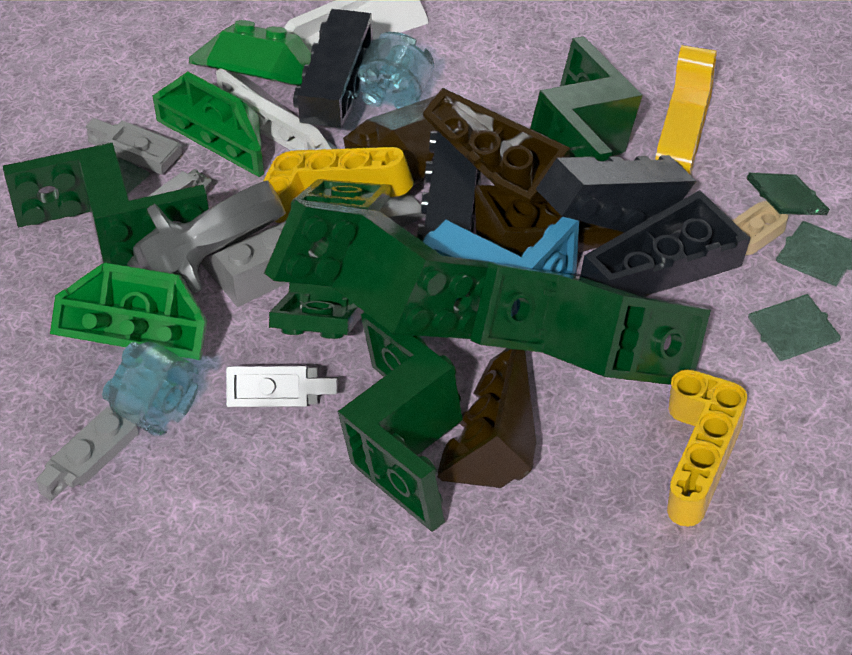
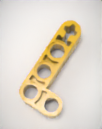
[655,45,717,175]
[263,147,414,223]
[667,370,747,527]

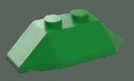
[189,20,311,86]
[152,71,264,178]
[50,263,207,360]

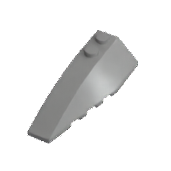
[201,192,426,307]

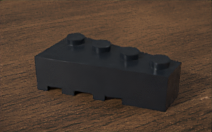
[293,9,374,128]
[417,131,481,242]
[536,155,696,233]
[580,190,751,297]

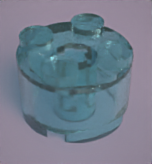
[358,32,434,109]
[102,342,199,436]

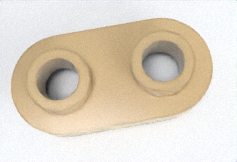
[732,201,788,255]

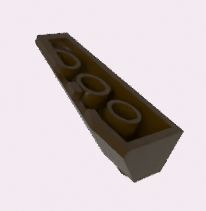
[423,88,570,204]
[343,96,437,187]
[474,185,624,257]
[437,348,537,488]

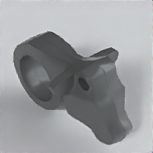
[127,180,286,294]

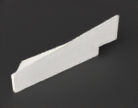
[284,0,428,52]
[216,68,338,151]

